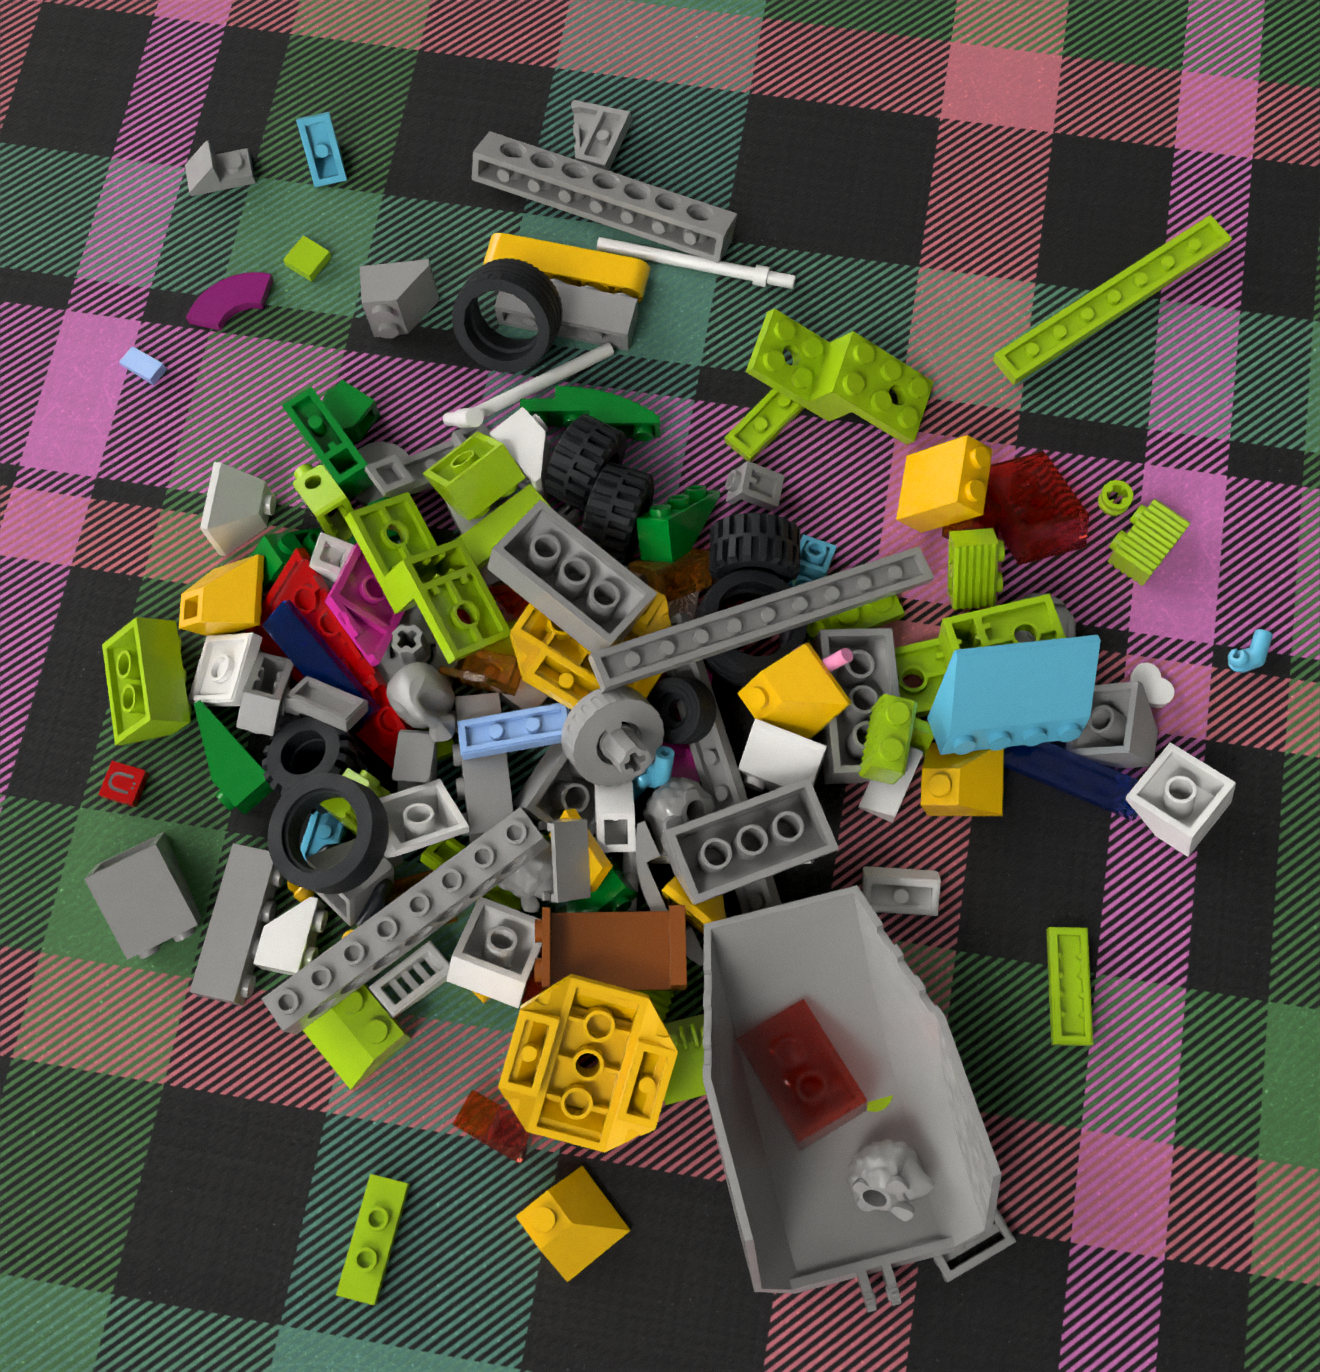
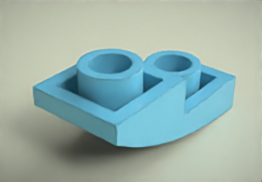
[788,534,837,587]

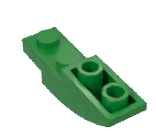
[520,386,660,442]

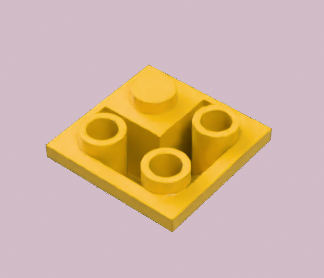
[179,554,264,636]

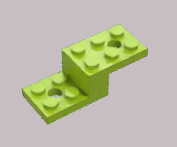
[746,308,934,445]
[345,492,511,664]
[894,593,1066,718]

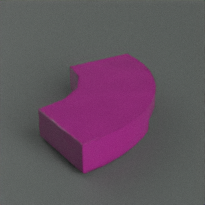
[186,272,274,331]

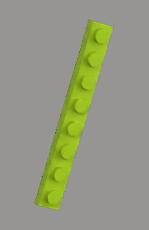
[993,214,1232,385]

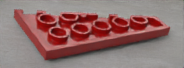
[244,548,415,768]

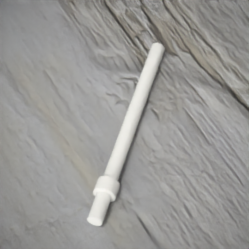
[597,237,796,289]

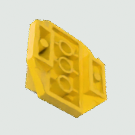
[510,586,672,710]
[498,974,678,1153]

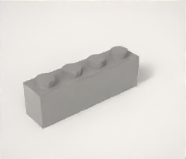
[494,279,639,351]
[450,692,514,844]
[190,843,285,1006]

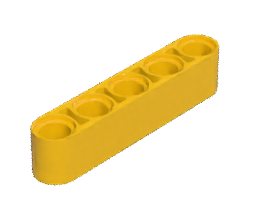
[483,233,651,303]

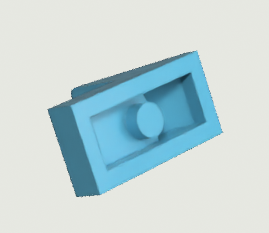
[296,112,347,187]

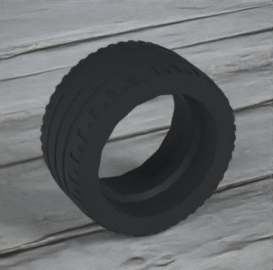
[452,258,563,373]
[693,569,808,686]

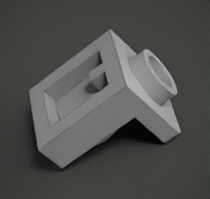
[725,461,785,511]

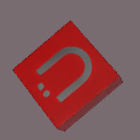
[98,761,149,808]

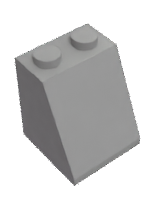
[84,832,201,960]

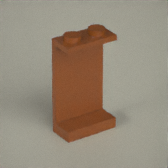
[534,905,687,991]

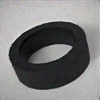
[268,773,389,894]

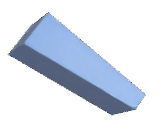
[119,346,167,386]

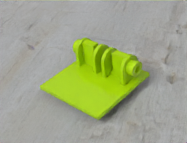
[664,1014,706,1105]

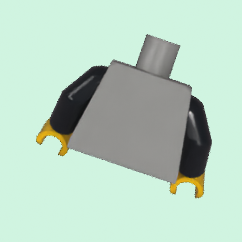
[287,839,403,939]

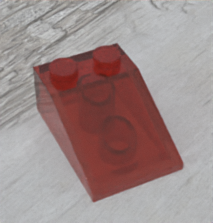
[986,451,1089,565]
[736,999,868,1151]

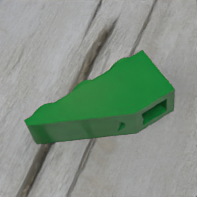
[636,485,720,563]

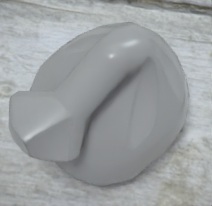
[386,662,455,742]

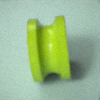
[1098,480,1133,516]

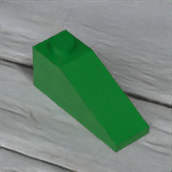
[282,386,374,500]
[194,700,273,815]

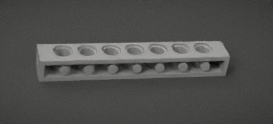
[472,131,737,263]
[262,807,550,1035]

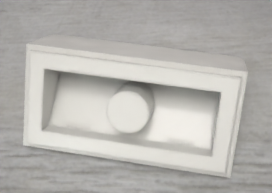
[858,747,924,823]
[862,867,941,916]

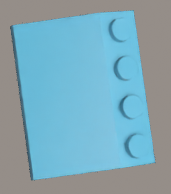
[927,635,1101,755]

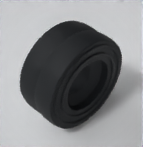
[647,677,716,745]

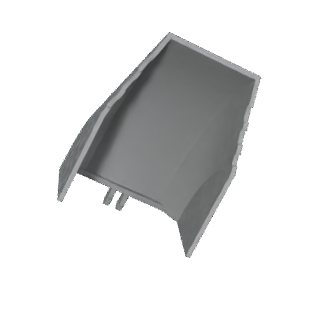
[703,885,1002,1312]

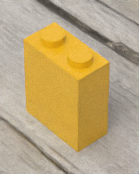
[896,435,993,533]

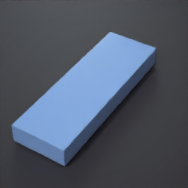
[457,703,570,760]

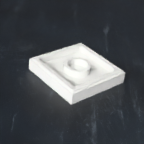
[188,633,262,707]

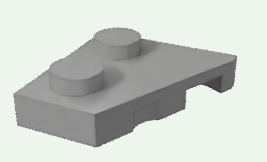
[571,100,632,171]

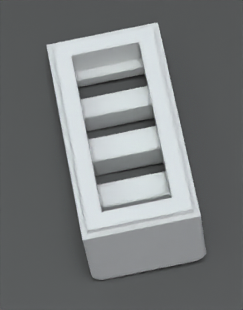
[369,941,450,1018]

